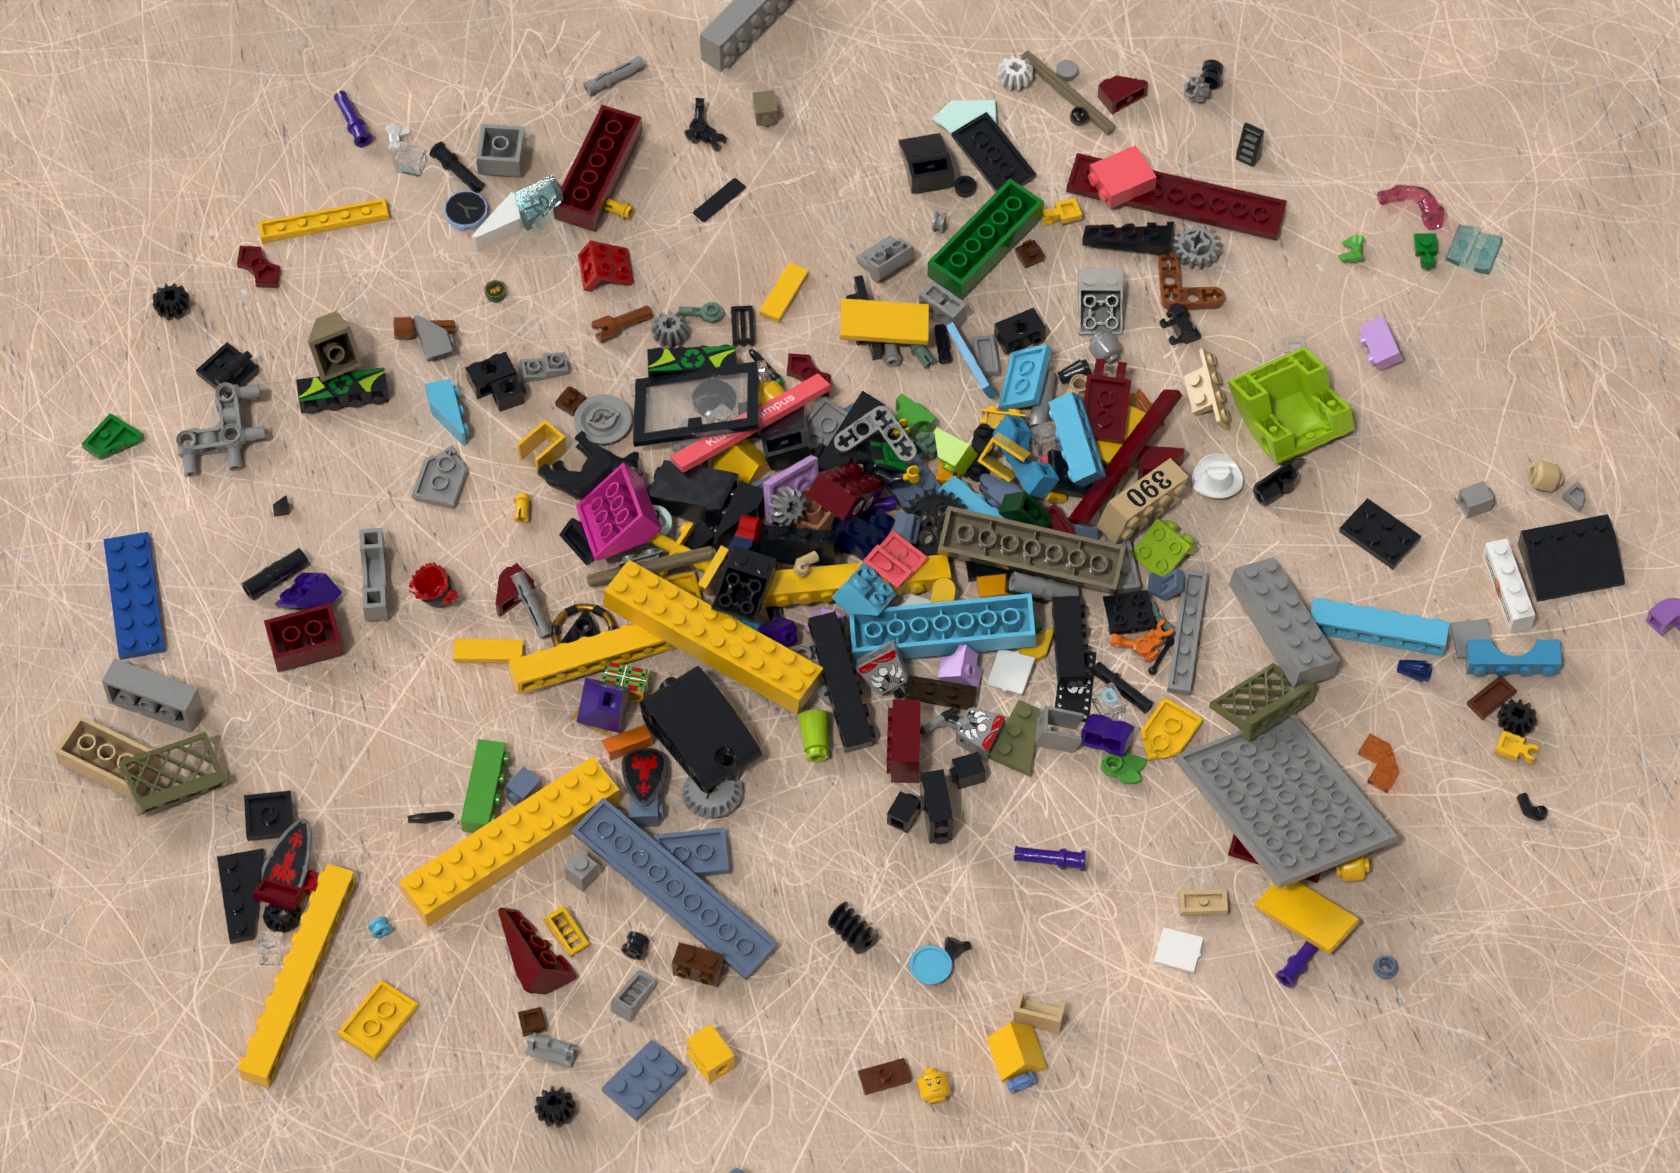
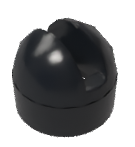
[1070,107,1088,125]

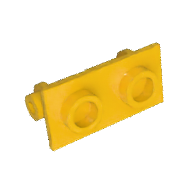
[980,406,1026,429]

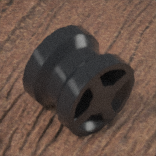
[621,931,650,960]

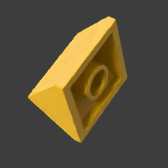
[712,438,771,484]
[987,1022,1047,1083]

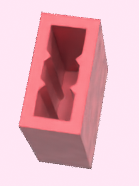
[1088,145,1157,209]

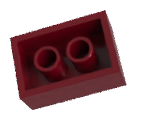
[264,603,344,672]
[886,699,921,783]

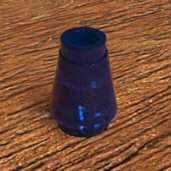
[1397,659,1432,683]

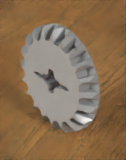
[574,394,632,446]
[682,776,742,818]

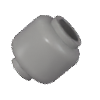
[1088,330,1121,364]

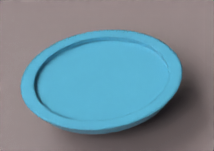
[909,945,952,984]

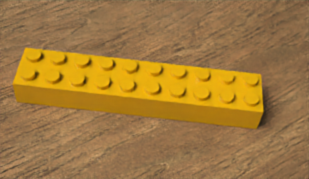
[603,560,823,715]
[399,756,621,928]

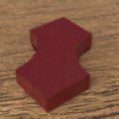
[237,246,281,288]
[787,353,831,397]

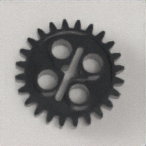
[903,488,968,556]

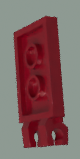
[1083,358,1131,444]

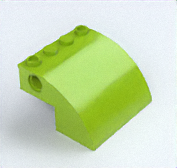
[1228,347,1355,464]

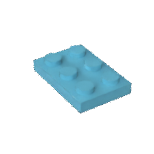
[998,344,1052,411]

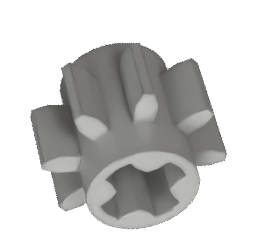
[1184,77,1210,102]

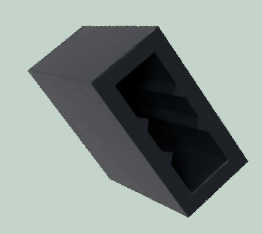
[920,769,953,844]

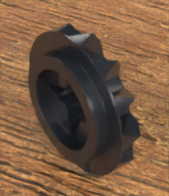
[263,904,301,933]

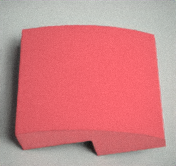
[863,531,928,589]

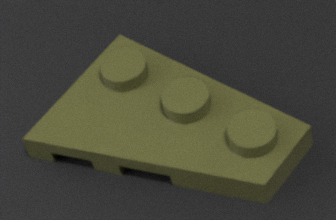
[989,700,1040,777]

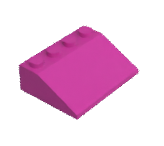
[576,462,661,561]

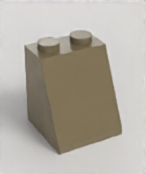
[308,311,363,382]

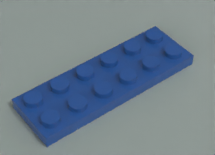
[103,532,165,660]

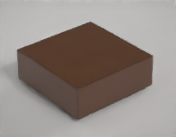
[518,1007,546,1037]

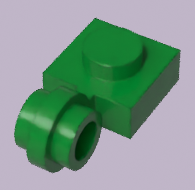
[1413,233,1438,270]

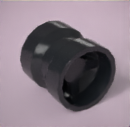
[1200,60,1224,89]

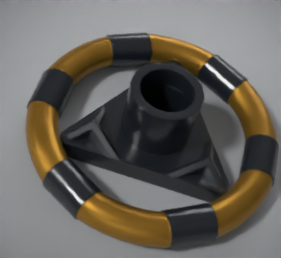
[551,603,617,647]

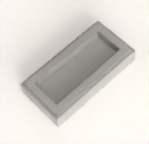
[972,335,1000,377]

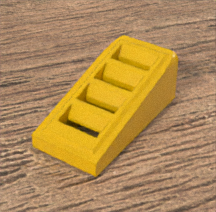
[543,905,590,957]

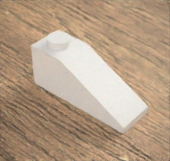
[472,192,534,250]

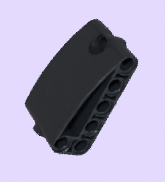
[639,666,762,792]

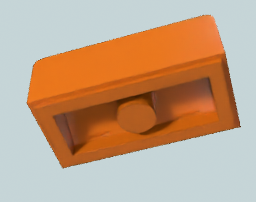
[602,725,653,760]

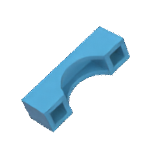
[992,415,1060,499]
[1465,639,1562,676]

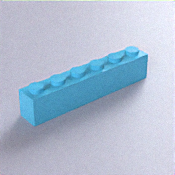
[1311,598,1450,657]

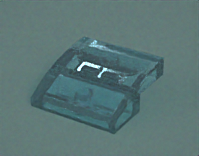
[1445,224,1503,275]

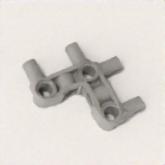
[176,382,266,477]

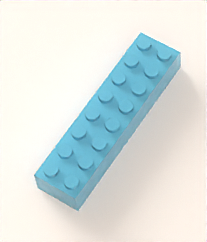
[849,593,1037,664]

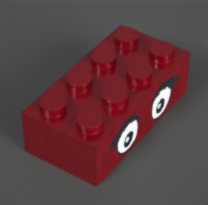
[806,462,885,520]

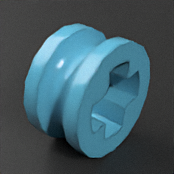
[368,917,392,939]

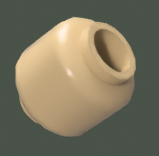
[1528,461,1563,492]

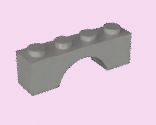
[359,528,388,622]

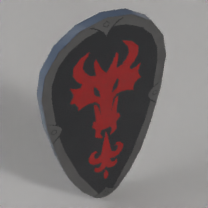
[621,747,668,806]
[260,818,312,888]

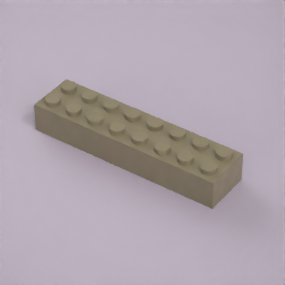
[937,506,1126,594]

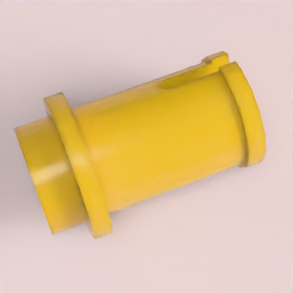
[604,198,634,219]
[514,493,532,523]

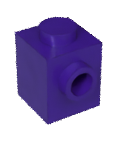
[759,616,798,647]

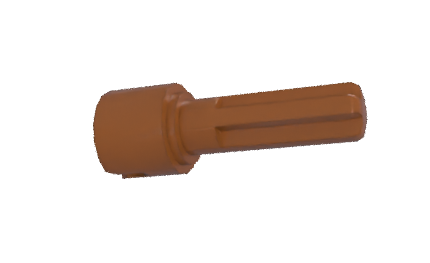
[591,305,652,342]
[393,317,455,339]

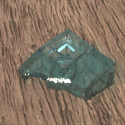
[514,175,563,231]

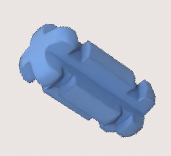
[1006,1071,1037,1093]

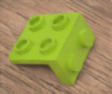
[1133,518,1199,577]

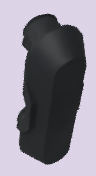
[967,423,993,482]

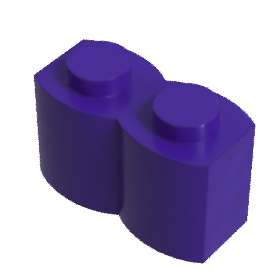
[1081,714,1135,756]

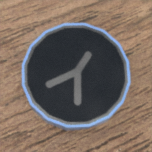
[444,191,487,230]

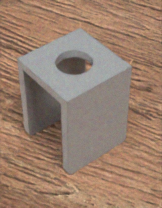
[1035,706,1084,753]

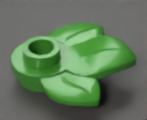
[1101,747,1147,784]

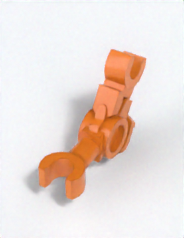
[1110,619,1174,663]

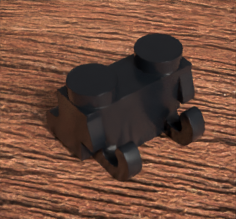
[1159,303,1201,345]

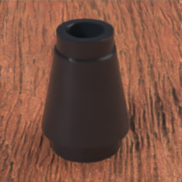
[1058,359,1092,385]

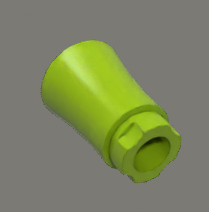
[797,709,830,763]

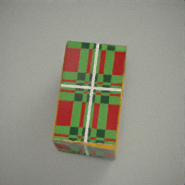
[601,662,652,702]

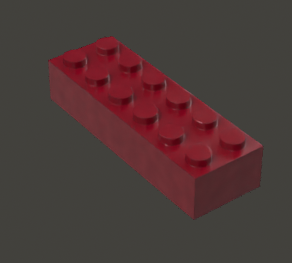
[553,105,643,231]

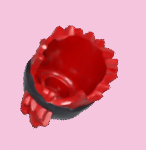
[409,562,458,607]

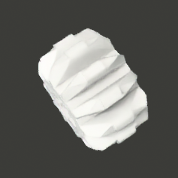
[997,55,1033,92]

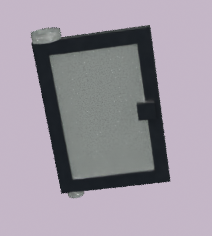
[630,360,768,447]

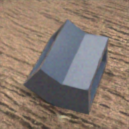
[893,512,922,544]

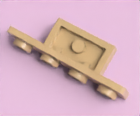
[1184,348,1230,430]

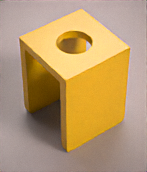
[517,420,567,474]
[977,432,1031,483]
[686,1024,735,1084]

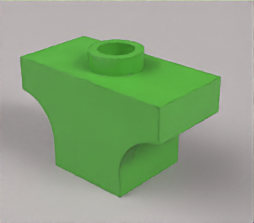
[893,393,936,440]

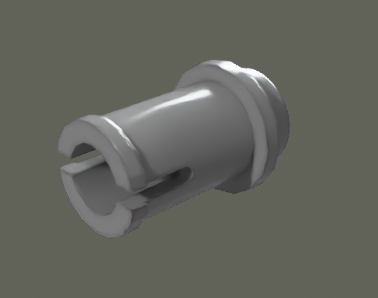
[883,342,901,367]

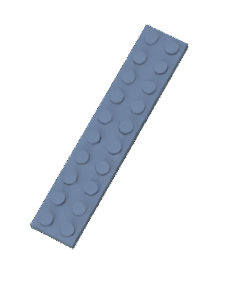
[571,797,778,980]

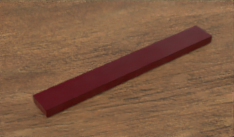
[1068,389,1182,525]

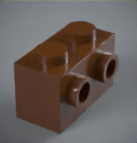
[672,942,725,987]

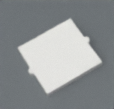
[987,650,1036,696]
[1154,927,1204,974]

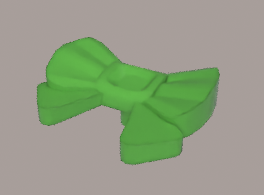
[1338,235,1365,263]

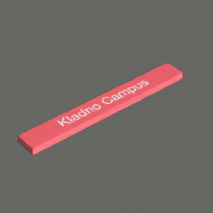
[670,374,831,473]

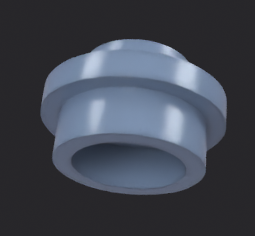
[1373,955,1398,979]

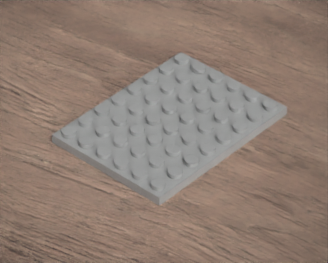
[1175,714,1397,889]

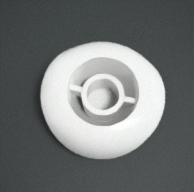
[1192,454,1243,499]

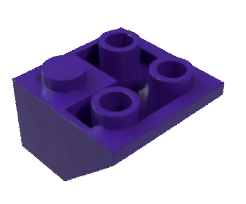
[275,572,342,608]
[577,677,630,733]

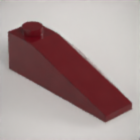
[498,907,577,995]

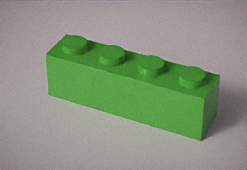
[460,739,510,833]

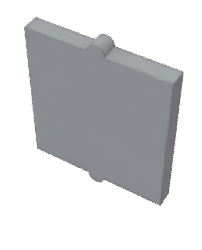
[1450,619,1493,659]

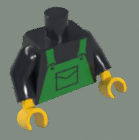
[852,419,920,487]

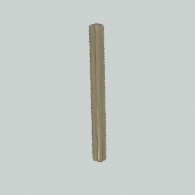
[1021,50,1115,135]
[587,546,715,587]

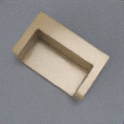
[1013,990,1066,1034]

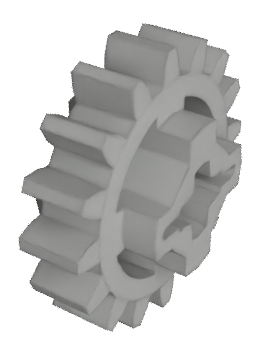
[1173,224,1220,268]

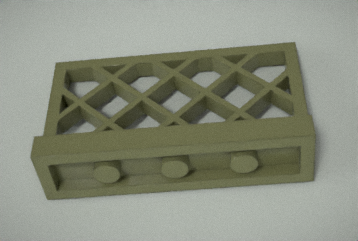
[1209,663,1314,742]
[118,732,228,816]

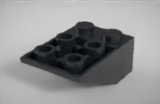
[898,133,954,194]
[761,405,814,470]
[712,481,765,553]
[711,545,778,623]

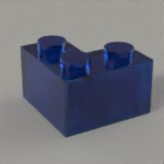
[832,507,895,561]

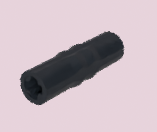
[241,548,309,600]

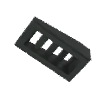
[1236,122,1265,167]

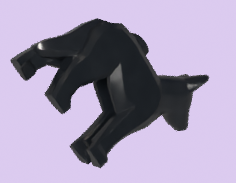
[538,431,644,500]

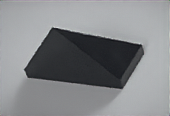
[559,518,594,565]

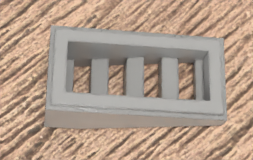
[611,970,658,1022]

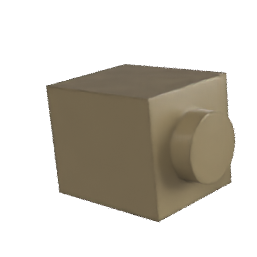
[753,90,778,126]

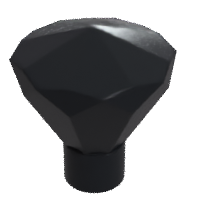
[944,937,971,960]

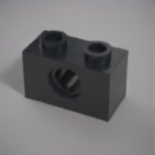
[994,308,1046,355]
[465,352,517,400]

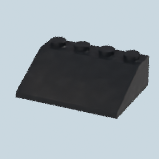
[1518,514,1625,602]

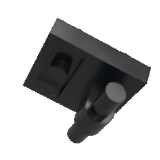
[196,342,259,398]

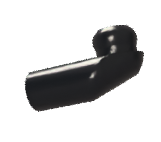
[1516,793,1548,821]

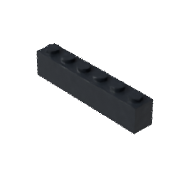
[808,611,876,753]

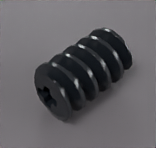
[828,902,879,954]

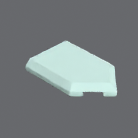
[932,99,996,134]

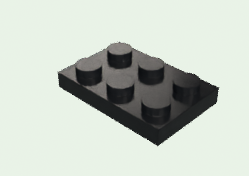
[1339,498,1421,570]

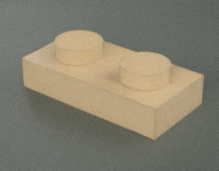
[1179,890,1228,916]

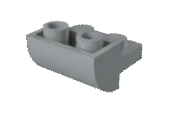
[856,235,915,281]

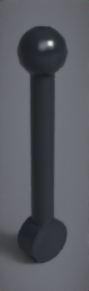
[1148,637,1175,675]

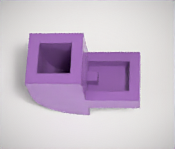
[1646,598,1680,636]

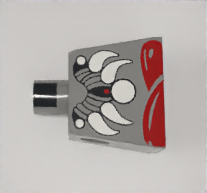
[856,640,908,699]
[947,707,1006,762]

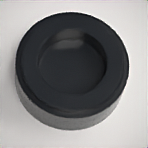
[955,176,976,198]

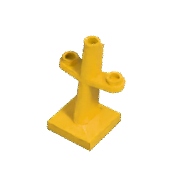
[648,521,731,596]

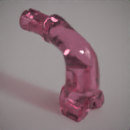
[1377,184,1445,230]

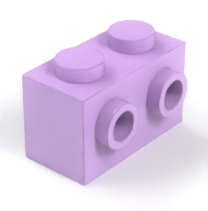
[1359,316,1404,371]

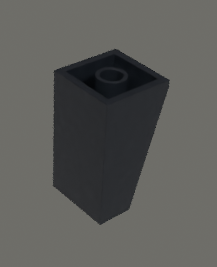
[647,460,739,529]

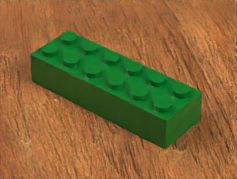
[927,179,1044,300]

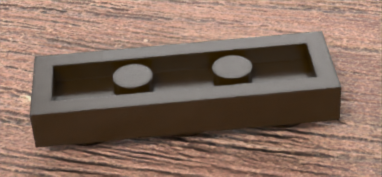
[905,675,977,710]

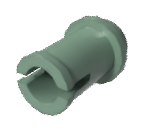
[910,344,936,369]

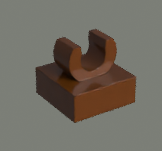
[1015,239,1045,269]
[555,386,586,417]

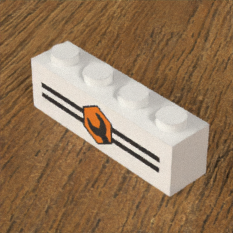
[1482,538,1535,633]

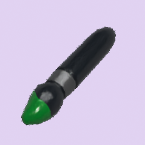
[749,349,783,386]

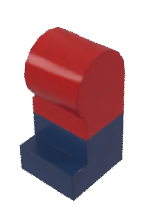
[728,515,763,552]

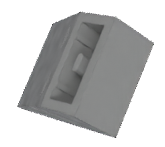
[1078,268,1123,335]

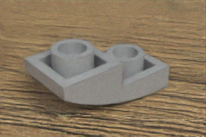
[519,352,569,382]

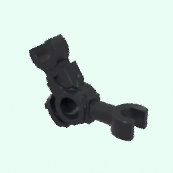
[684,98,727,152]

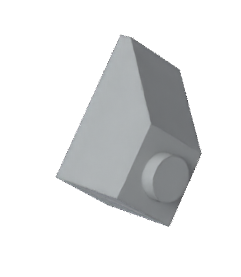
[413,315,455,361]

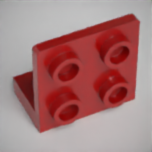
[578,240,634,292]

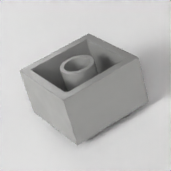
[476,124,526,177]

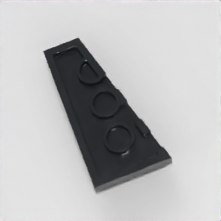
[1082,222,1174,254]
[217,848,264,944]

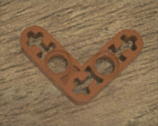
[1158,252,1225,310]

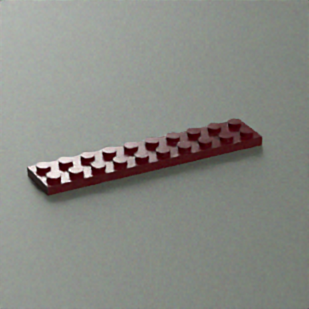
[1066,153,1287,240]

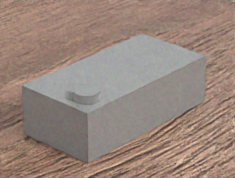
[102,658,203,733]

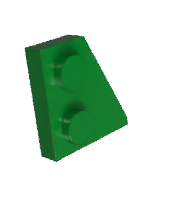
[82,413,144,459]

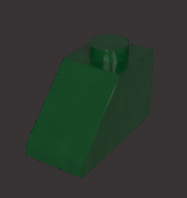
[998,491,1052,528]

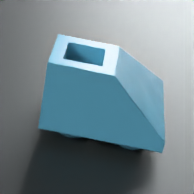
[831,563,897,616]

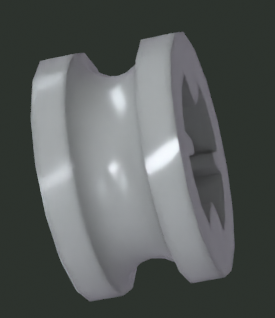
[932,212,946,233]

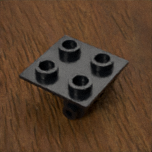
[1103,590,1156,635]

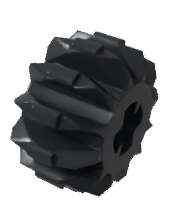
[152,282,190,320]
[1497,698,1537,738]
[534,1085,576,1128]

